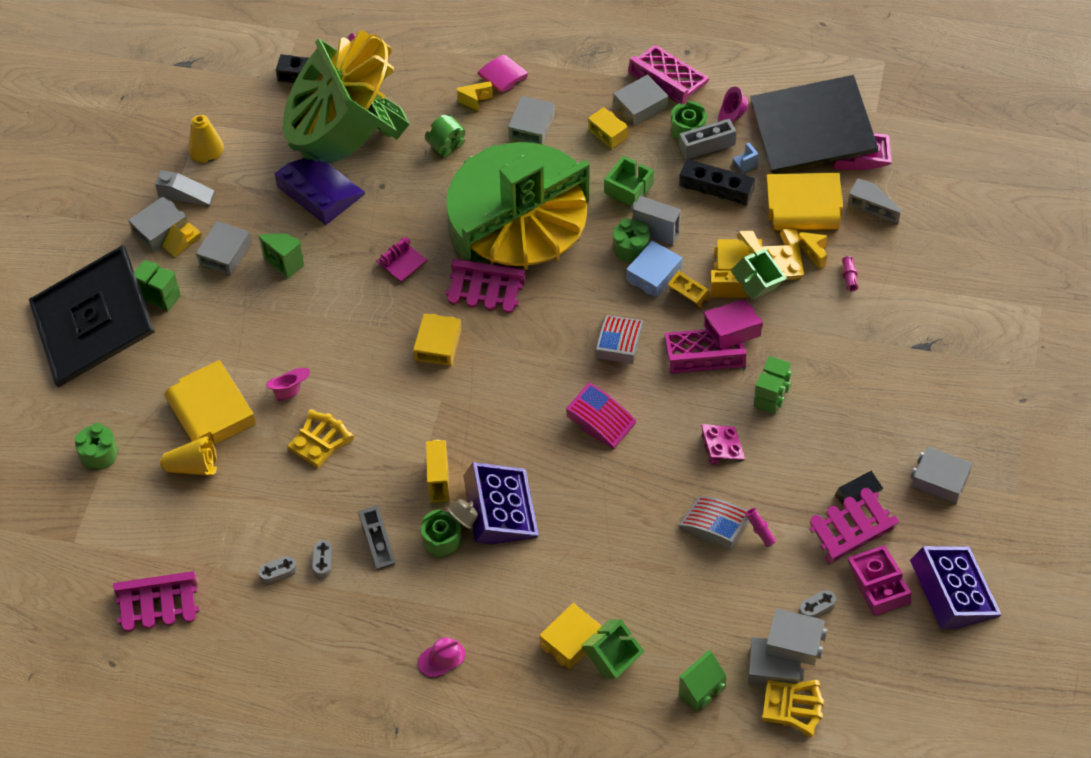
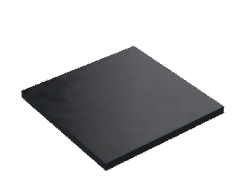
[750,75,879,174]
[29,245,155,387]

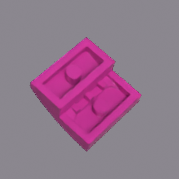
[477,54,528,93]

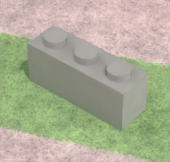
[679,119,736,160]

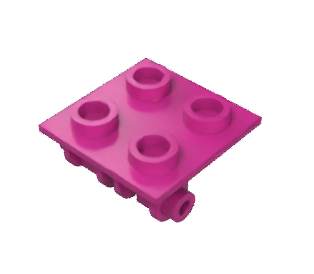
[376,237,428,282]
[701,424,745,465]

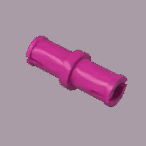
[842,256,858,292]
[745,508,776,547]

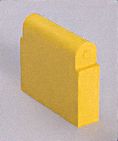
[766,173,843,231]
[164,360,256,444]

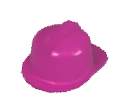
[718,86,748,122]
[266,368,310,401]
[418,637,465,677]

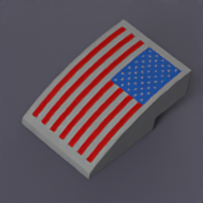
[596,315,644,364]
[679,496,750,550]

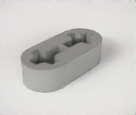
[312,540,333,578]
[259,556,297,584]
[800,590,836,618]

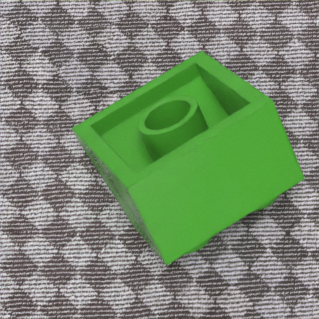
[259,233,304,278]
[679,650,727,711]

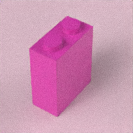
[704,299,763,350]

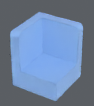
[733,143,758,174]

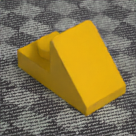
[456,81,493,111]
[162,222,202,258]
[798,232,828,269]

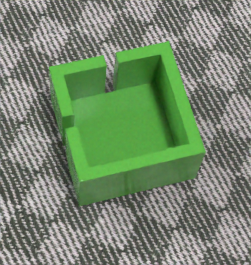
[604,156,654,206]
[731,249,787,300]
[134,260,181,311]
[753,356,793,414]
[581,619,645,679]

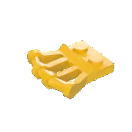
[287,409,354,468]
[762,680,824,738]

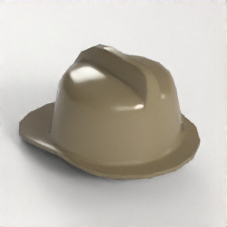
[447,499,478,529]

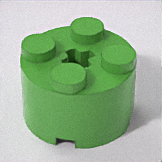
[671,101,707,140]
[425,114,465,157]
[613,218,650,262]
[75,423,118,470]
[421,509,462,558]

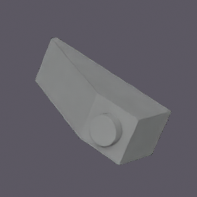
[155,170,215,206]
[848,178,902,224]
[358,505,396,569]

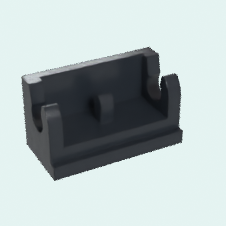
[835,470,883,506]

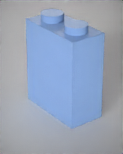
[626,241,683,298]

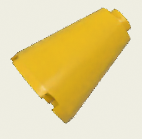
[188,115,224,163]
[160,436,217,476]

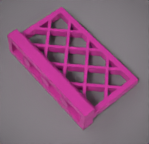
[628,45,709,105]
[665,329,746,374]

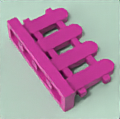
[445,259,526,313]
[809,488,899,565]
[113,571,200,632]

